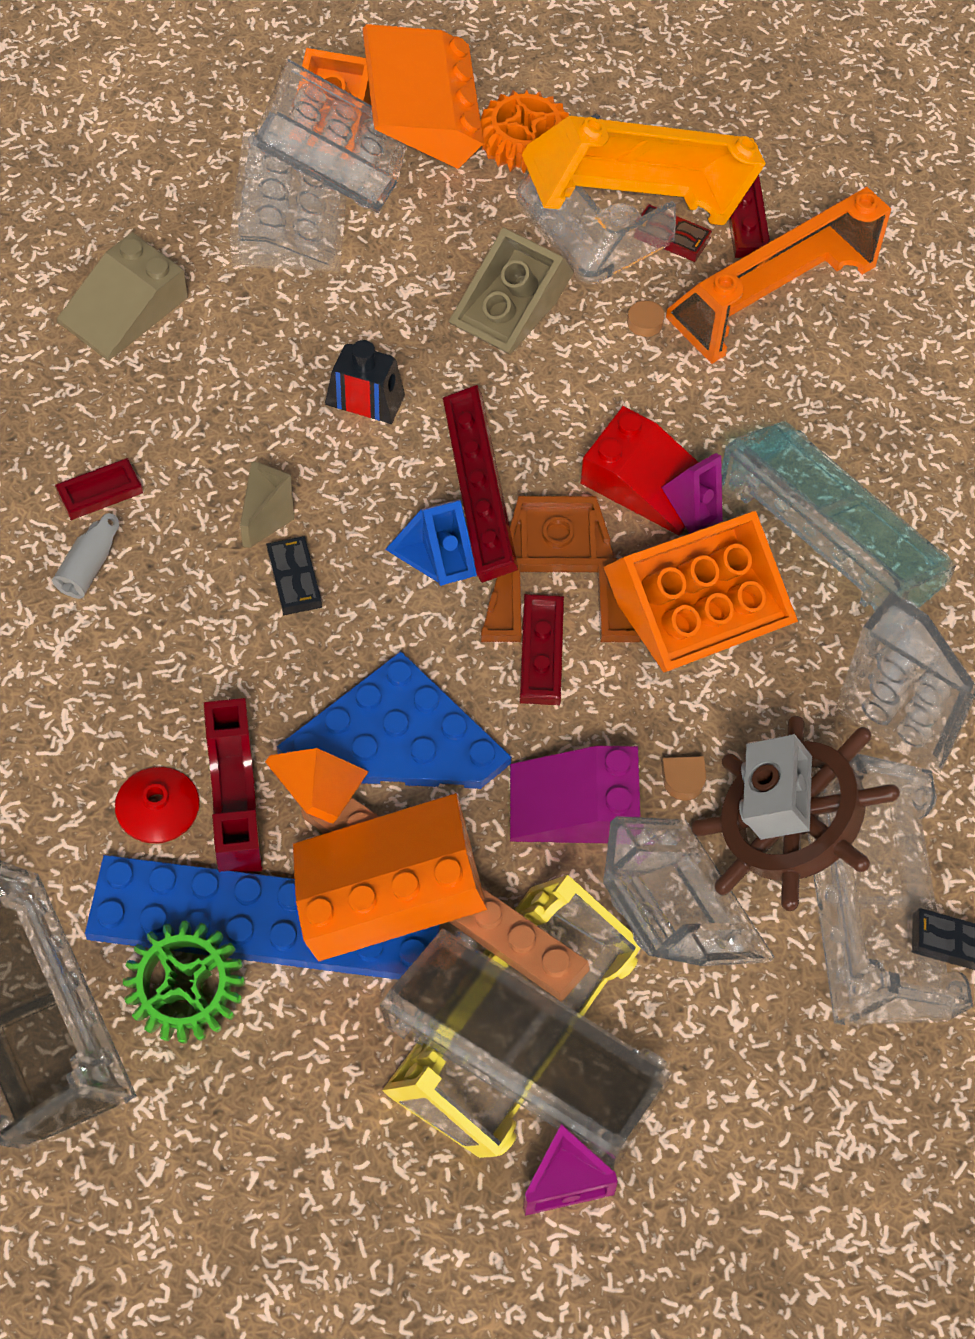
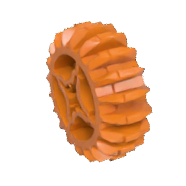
[481,89,569,174]

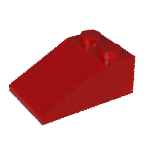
[580,406,699,536]

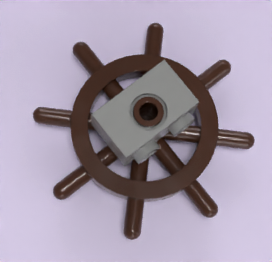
[691,716,900,911]

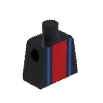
[325,340,405,424]

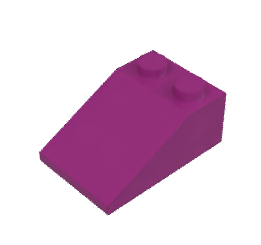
[510,746,641,844]

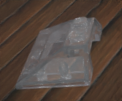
[603,816,775,966]

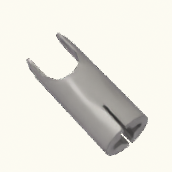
[52,513,119,599]

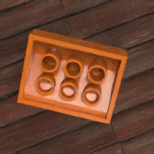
[362,24,484,169]
[603,511,798,673]
[293,793,487,962]

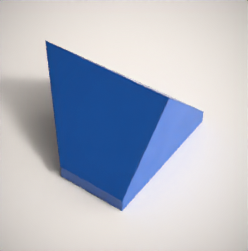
[385,499,477,586]

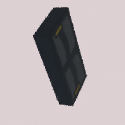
[266,536,322,616]
[912,908,975,970]

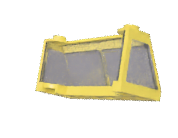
[382,875,644,1158]

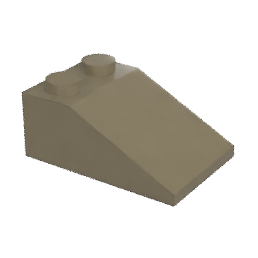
[448,227,574,355]
[57,232,188,361]

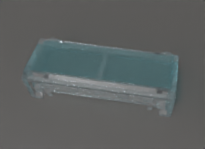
[722,421,956,637]

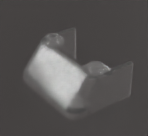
[516,113,676,284]

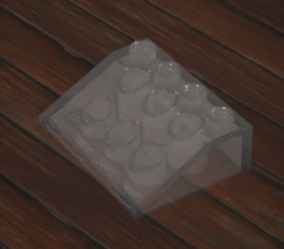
[252,59,407,213]
[229,131,350,272]
[835,592,975,777]

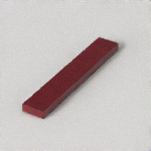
[443,385,518,583]

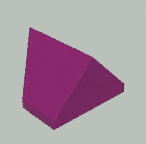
[662,453,723,534]
[523,1124,618,1216]

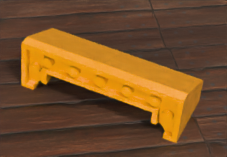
[522,116,766,225]

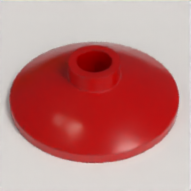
[115,767,200,843]

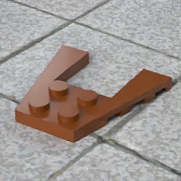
[481,496,641,642]

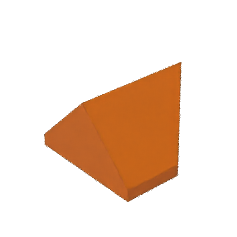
[265,748,369,824]

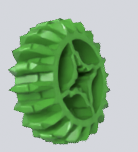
[123,921,245,1044]

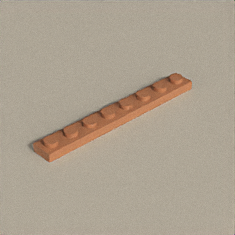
[301,798,590,1002]

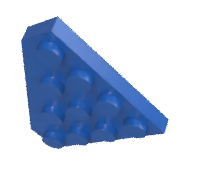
[277,652,512,789]

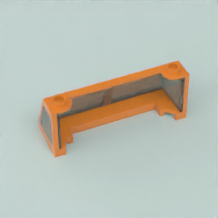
[666,187,891,364]

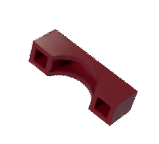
[204,698,262,873]

